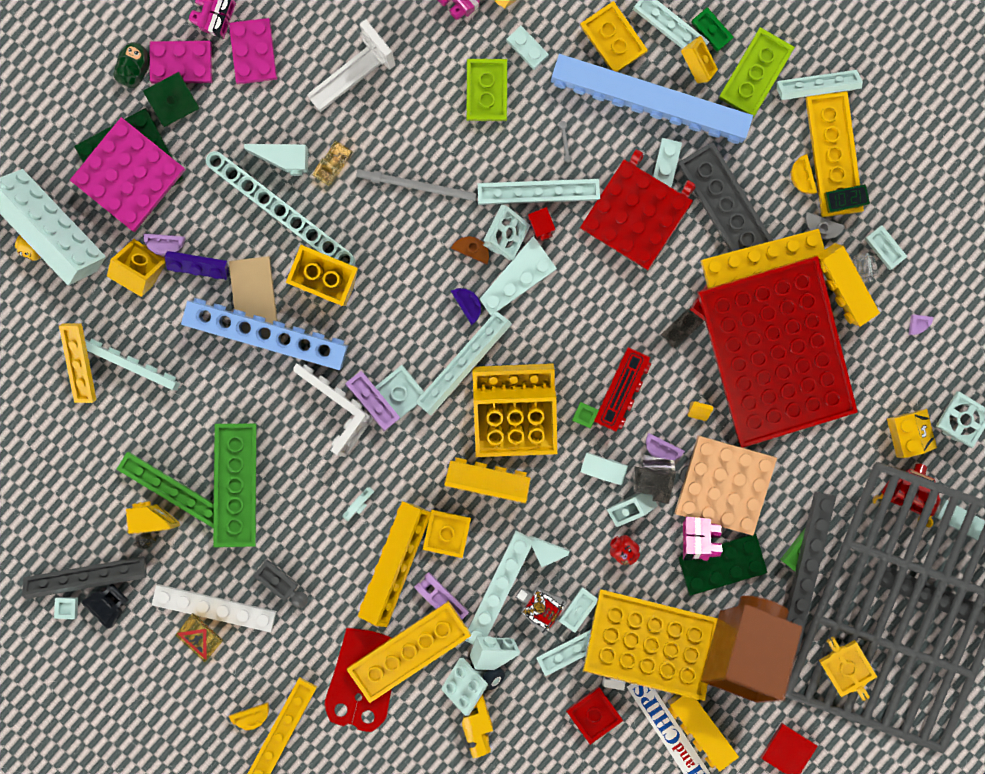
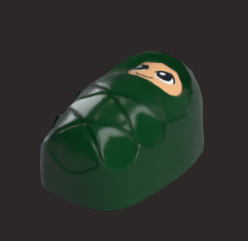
[113,42,150,88]

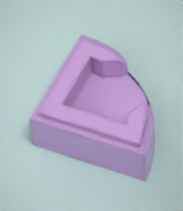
[909,314,934,335]

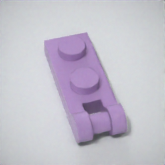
[414,572,469,620]

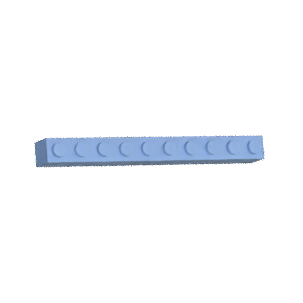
[551,54,753,144]

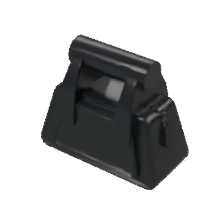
[81,584,129,629]

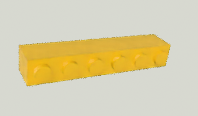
[358,501,432,627]

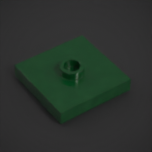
[143,72,200,127]

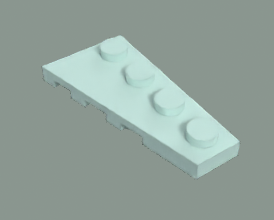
[479,236,557,316]

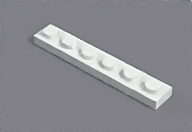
[152,584,277,632]

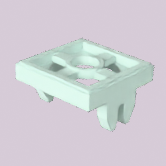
[483,204,531,261]
[936,391,985,448]

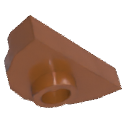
[451,236,489,265]

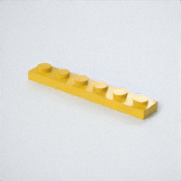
[247,677,317,774]

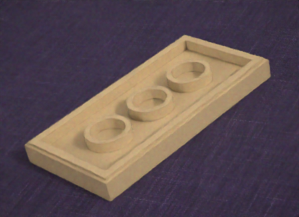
[229,256,278,342]

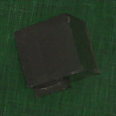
[633,454,676,504]

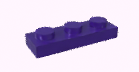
[165,251,229,280]

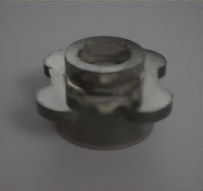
[133,533,157,550]

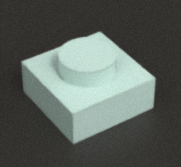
[54,597,78,619]

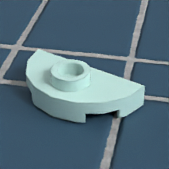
[342,487,375,522]

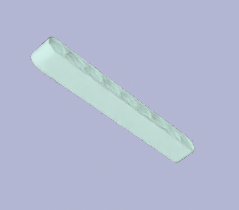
[206,151,355,266]

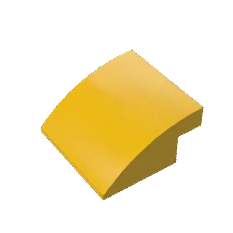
[473,364,557,457]

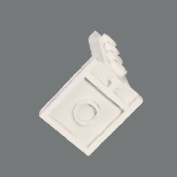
[307,19,396,112]
[293,363,373,457]

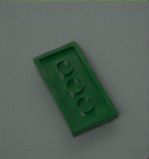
[677,533,768,596]

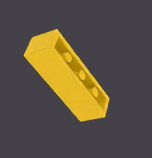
[816,243,880,327]
[668,695,739,772]

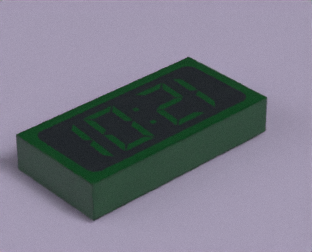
[824,184,870,213]

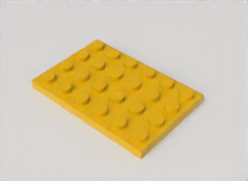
[583,589,718,701]

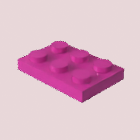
[229,18,277,84]
[150,41,212,84]

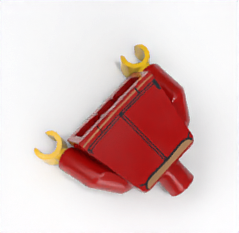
[872,464,941,528]

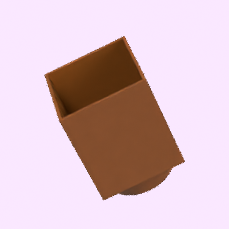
[701,596,802,703]

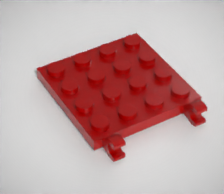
[580,149,696,271]

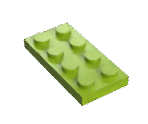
[718,27,795,118]

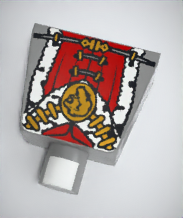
[515,586,567,635]

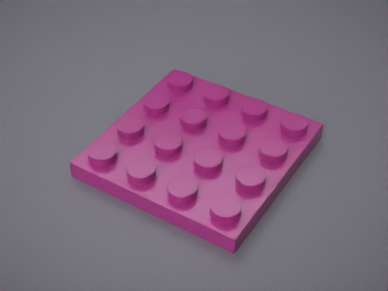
[70,117,186,232]

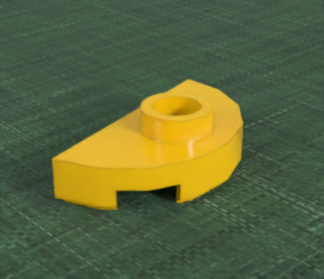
[791,154,817,194]
[228,702,269,730]

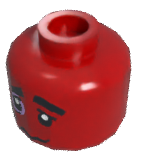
[610,535,640,566]

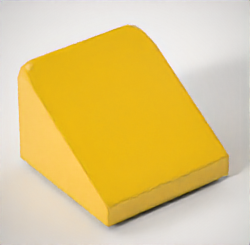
[687,401,714,421]

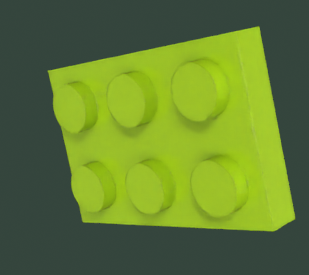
[467,59,507,121]

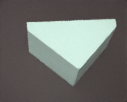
[530,536,570,567]

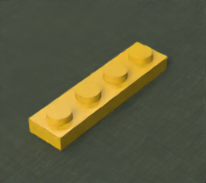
[59,323,97,403]

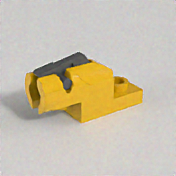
[459,694,493,758]

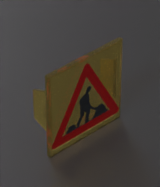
[175,613,223,662]

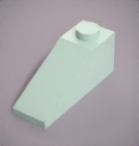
[244,144,308,176]

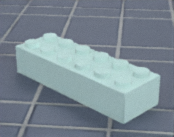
[0,169,106,286]

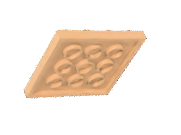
[674,435,777,536]

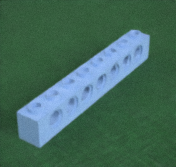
[181,298,348,370]

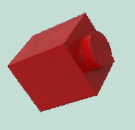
[527,207,556,241]

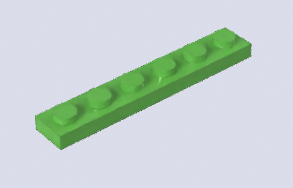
[116,452,214,528]

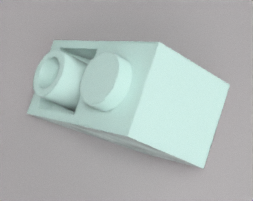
[470,636,520,670]

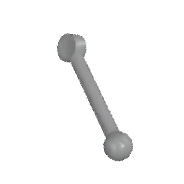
[559,121,572,163]

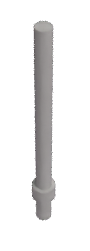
[356,169,477,201]

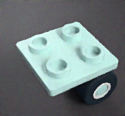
[441,658,505,716]

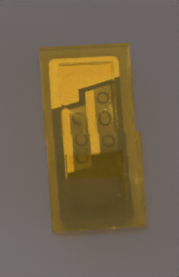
[312,140,353,186]

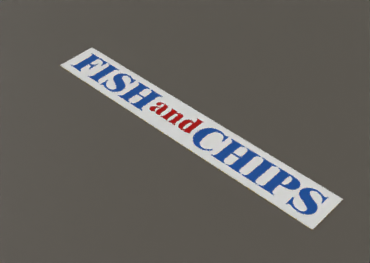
[627,684,710,774]

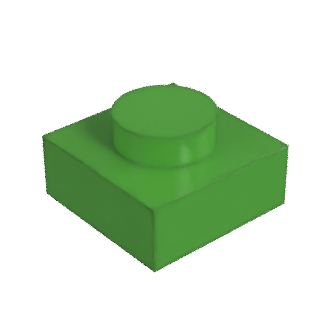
[572,402,599,429]

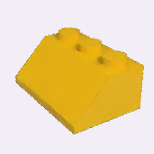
[286,245,358,306]

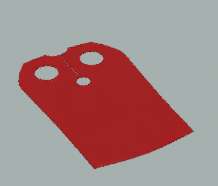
[324,628,392,732]

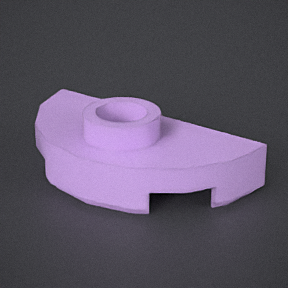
[144,234,186,257]
[646,433,685,462]

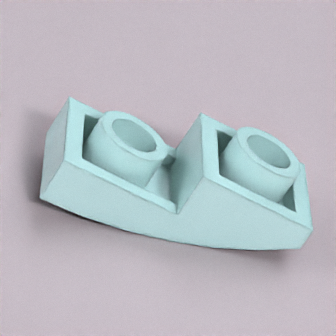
[580,452,628,485]

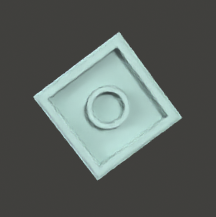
[375,365,424,422]

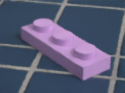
[345,371,400,431]

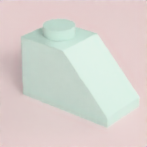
[607,488,658,527]

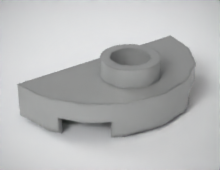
[805,212,845,240]

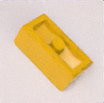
[681,36,718,83]

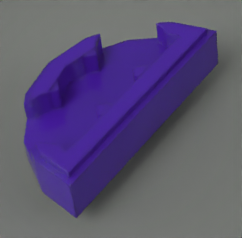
[450,288,481,325]

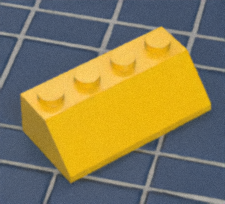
[444,457,530,503]

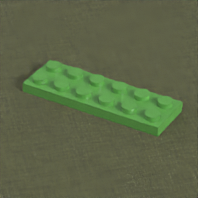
[213,423,257,547]

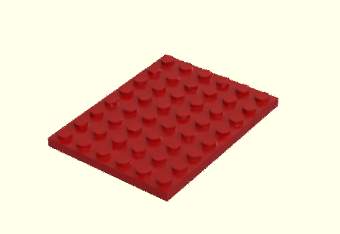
[697,255,858,448]

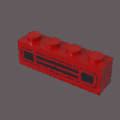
[594,347,652,432]

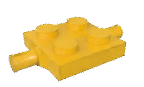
[819,637,877,701]

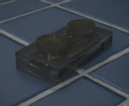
[660,306,704,349]

